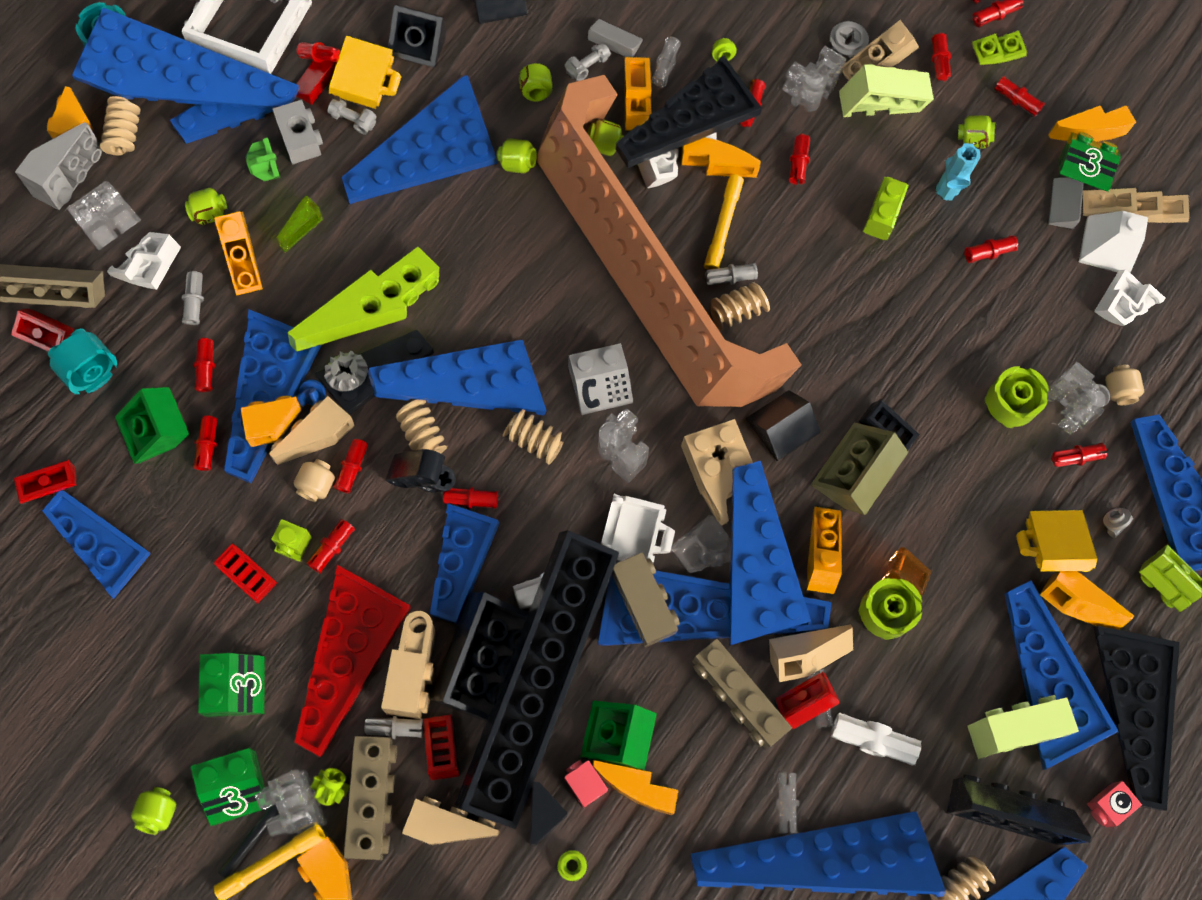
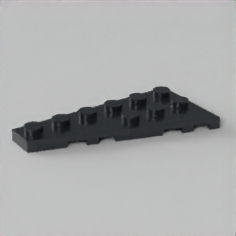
[616,55,762,168]
[1093,625,1180,811]

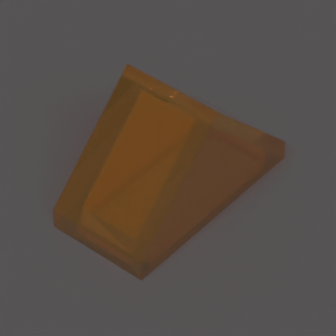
[882,547,932,596]

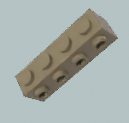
[0,264,105,308]
[692,639,792,750]
[344,736,397,860]

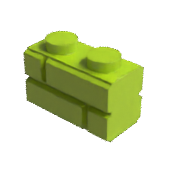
[863,177,909,240]
[1139,545,1202,612]

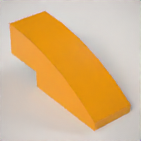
[624,57,652,130]
[1048,105,1136,142]
[682,137,760,178]
[593,760,678,815]

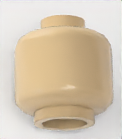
[1105,365,1144,405]
[294,459,335,502]

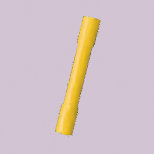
[704,175,744,270]
[214,824,325,900]

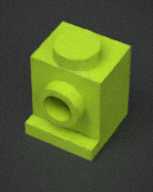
[271,519,312,562]

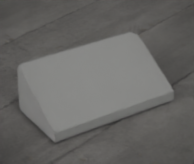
[588,19,643,57]
[1049,177,1084,229]

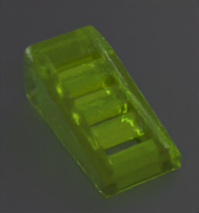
[277,195,323,252]

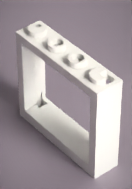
[182,0,312,74]

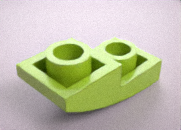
[972,31,1027,65]

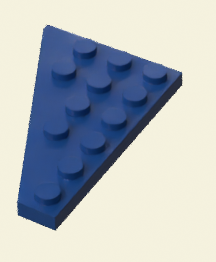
[342,75,497,204]

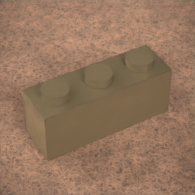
[612,552,680,647]

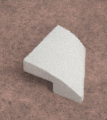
[638,149,679,189]
[107,232,181,289]
[1094,269,1165,326]

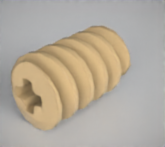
[100,96,140,156]
[710,282,770,331]
[396,399,448,453]
[503,409,564,465]
[930,855,996,900]

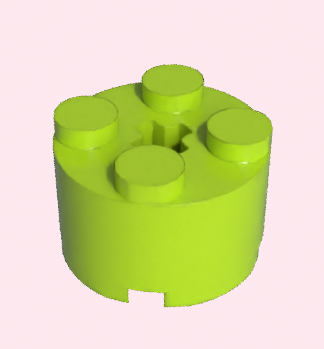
[985,366,1049,428]
[859,578,922,640]

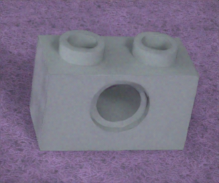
[273,100,323,164]

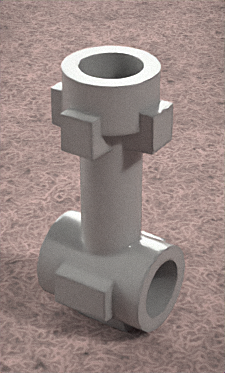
[565,43,611,81]
[328,99,377,134]

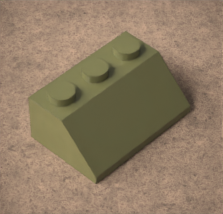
[811,423,908,515]

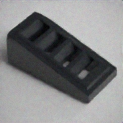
[858,399,920,451]

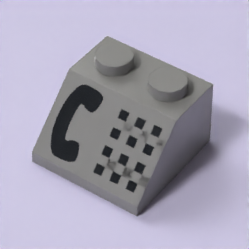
[568,343,633,415]

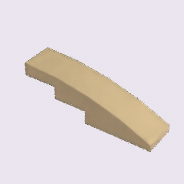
[1083,188,1189,223]

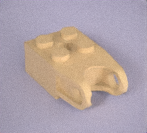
[681,419,753,525]
[381,611,436,719]

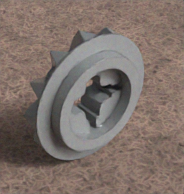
[829,21,869,58]
[324,351,368,391]

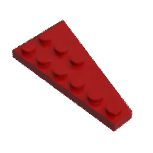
[295,565,411,757]

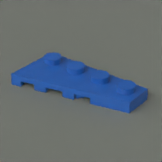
[42,490,151,598]

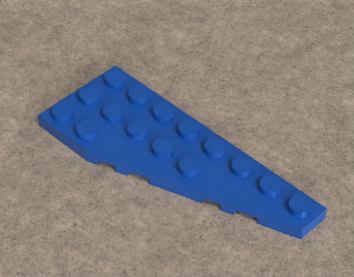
[72,8,299,110]

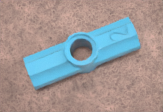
[936,143,980,200]

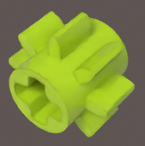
[310,768,350,806]

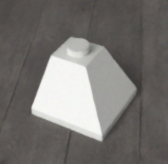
[1079,211,1148,273]

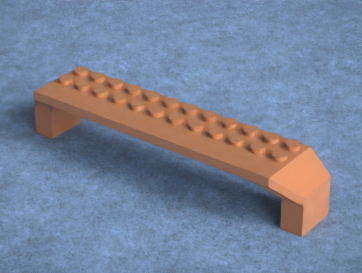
[536,75,801,407]

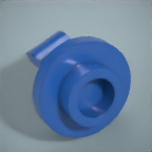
[297,380,326,407]

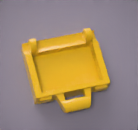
[329,36,401,109]
[1016,510,1097,572]

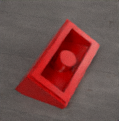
[296,60,338,105]
[11,309,75,352]
[14,460,76,504]
[775,672,840,729]

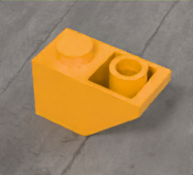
[47,86,93,139]
[241,396,301,447]

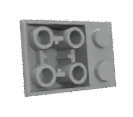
[15,122,102,210]

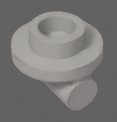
[1103,508,1133,538]

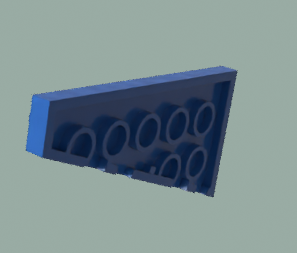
[1005,580,1118,770]

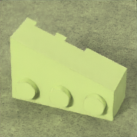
[839,64,933,117]
[968,695,1079,759]

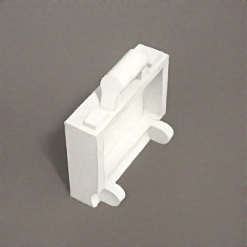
[601,494,675,563]

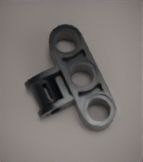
[386,449,456,493]

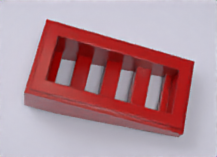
[214,543,277,604]
[423,714,460,780]

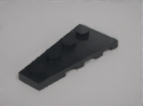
[315,330,434,415]

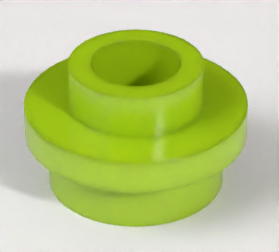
[712,38,737,61]
[557,850,587,881]

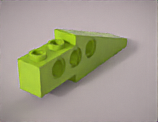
[288,247,439,352]

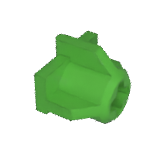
[245,138,280,182]

